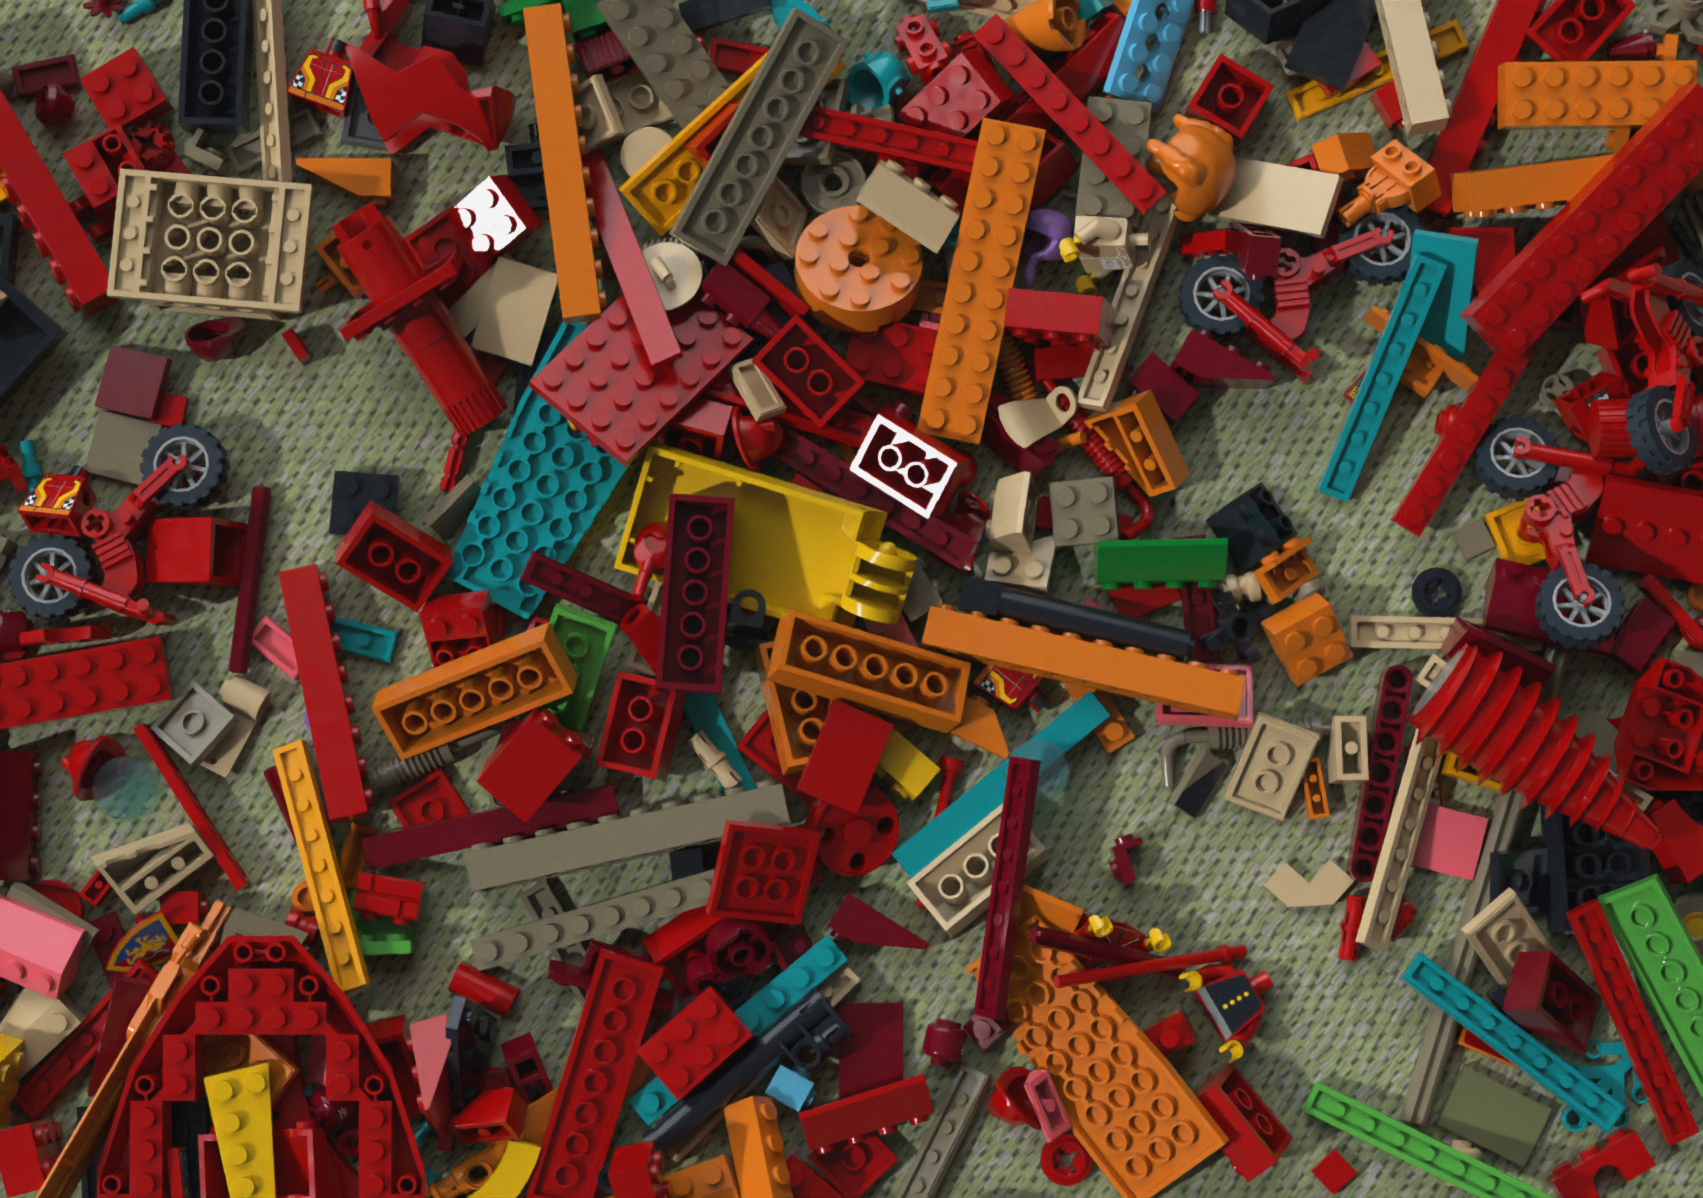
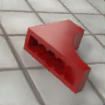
[1644,798,1703,885]

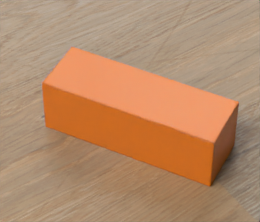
[1301,757,1330,820]

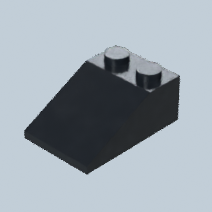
[1224,0,1326,45]

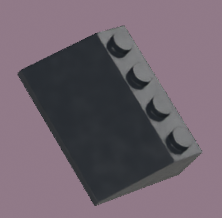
[1540,804,1651,932]

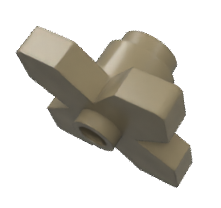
[1646,0,1703,46]

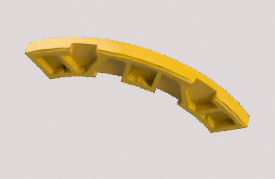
[466,1139,541,1198]

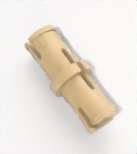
[687,730,743,790]

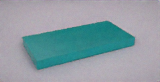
[1410,229,1479,359]

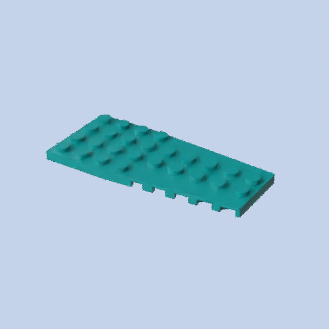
[445,321,634,620]

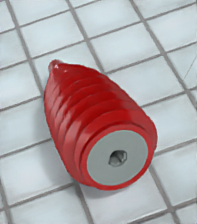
[1408,643,1663,850]

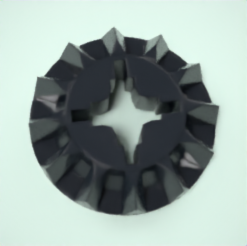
[1411,567,1462,617]

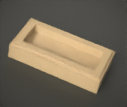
[727,358,787,422]

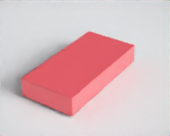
[251,615,299,681]

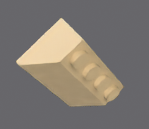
[906,803,1050,939]

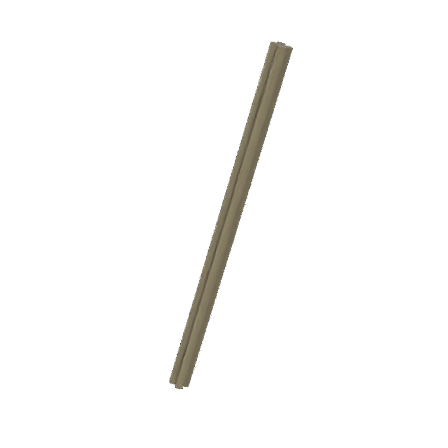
[1399,643,1573,1127]

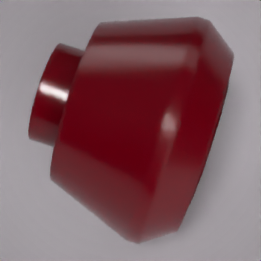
[35,82,75,124]

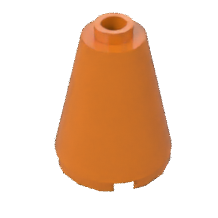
[1003,0,1086,52]

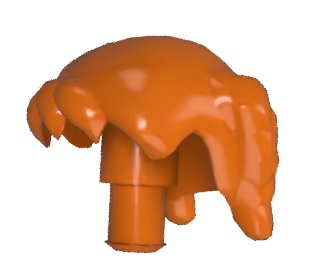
[1146,114,1236,222]

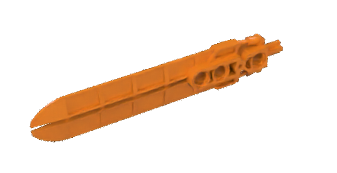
[35,900,233,1198]

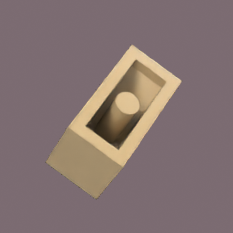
[1327,716,1369,784]

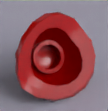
[729,406,783,473]
[60,734,127,801]
[988,1066,1041,1130]

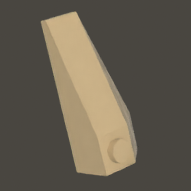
[0,987,86,1082]

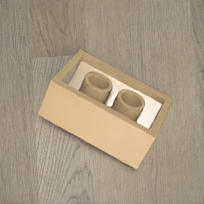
[856,159,960,254]

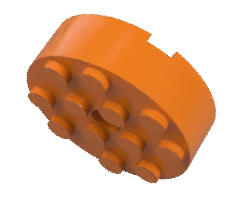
[794,205,923,333]

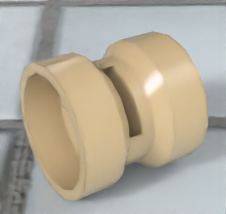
[1223,569,1262,605]

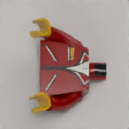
[1072,912,1172,984]

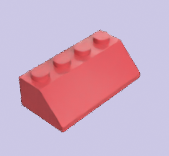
[0,894,85,1000]

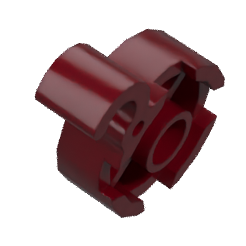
[684,918,774,996]

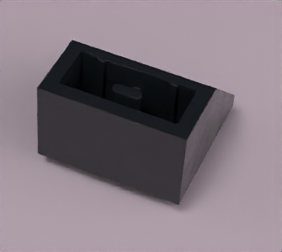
[421,0,497,67]
[1205,482,1298,572]

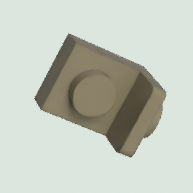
[184,127,229,176]

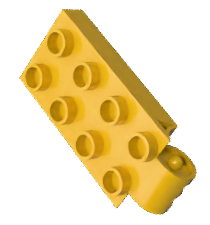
[614,441,918,628]

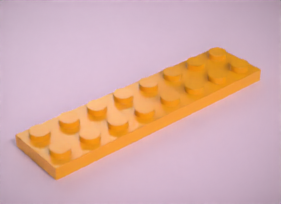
[618,51,847,237]

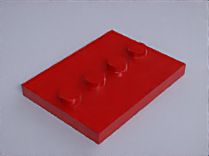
[1585,474,1703,584]

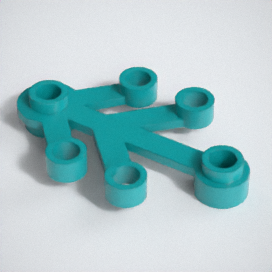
[1560,1039,1648,1132]

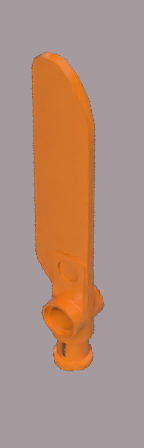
[429,1043,650,1198]

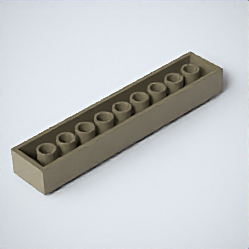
[464,779,794,893]

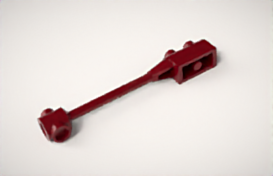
[698,262,917,426]

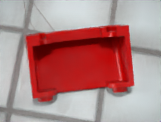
[198,1121,343,1198]

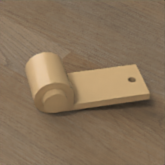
[200,675,271,779]

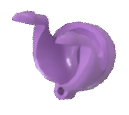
[1016,209,1074,289]

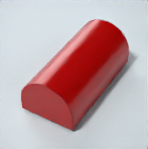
[448,961,520,1018]

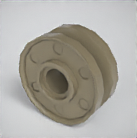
[800,150,866,217]

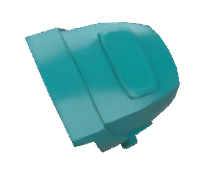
[846,50,911,110]

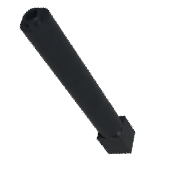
[958,576,1195,662]

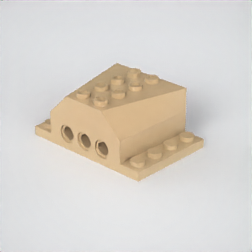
[107,168,314,321]

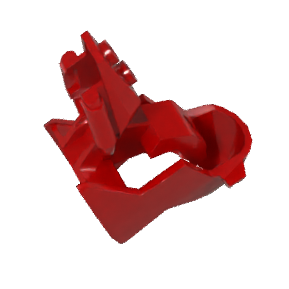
[345,0,516,156]

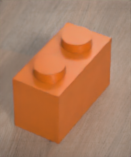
[1311,132,1376,183]

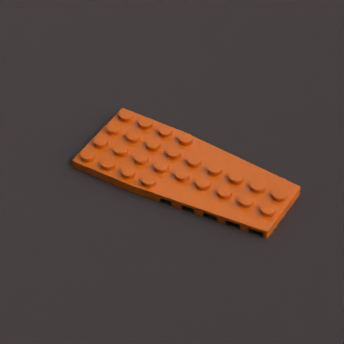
[966,914,1229,1198]

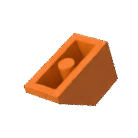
[948,694,1009,759]

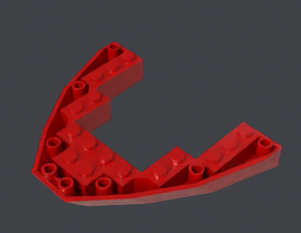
[97,935,431,1198]

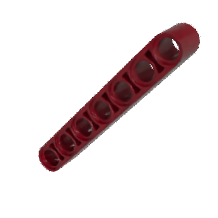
[1346,665,1413,883]

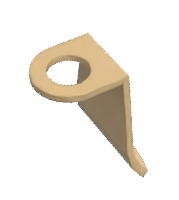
[998,386,1078,449]

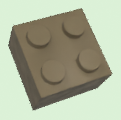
[1049,476,1121,548]

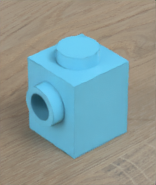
[765,1063,817,1112]

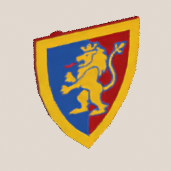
[106,910,179,972]

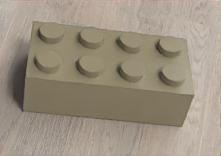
[1074,96,1152,233]

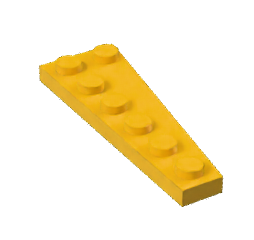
[203,1061,276,1198]

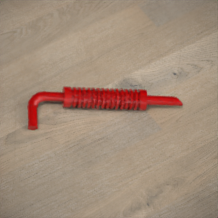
[1025,359,1155,540]

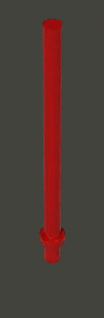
[1053,944,1247,988]

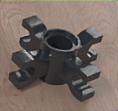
[1197,590,1274,664]

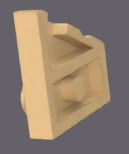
[984,535,1057,594]

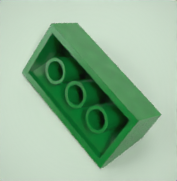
[1093,538,1228,591]

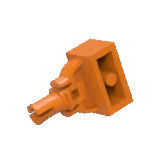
[1337,139,1441,227]

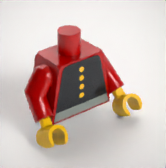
[1179,964,1274,1063]

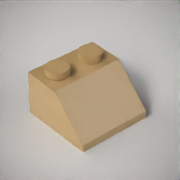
[985,471,1040,553]

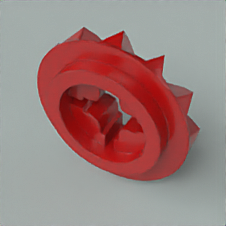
[126,119,175,170]
[1040,1133,1092,1186]

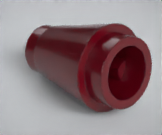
[1607,31,1655,61]

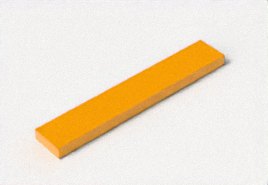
[1285,19,1470,122]

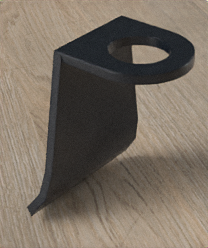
[725,589,769,651]

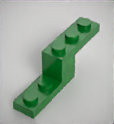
[497,0,612,41]

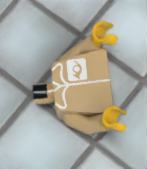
[1059,216,1152,296]

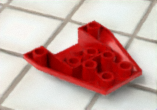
[1613,657,1703,791]

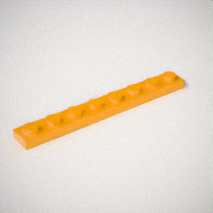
[272,739,371,994]

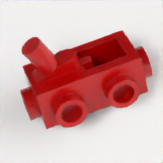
[893,13,953,85]

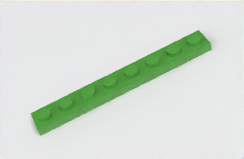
[1302,1081,1555,1198]

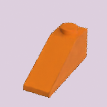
[296,158,395,207]

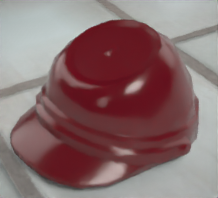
[184,317,245,362]

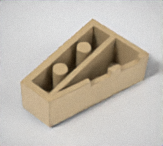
[91,823,214,915]

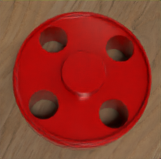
[803,784,899,876]

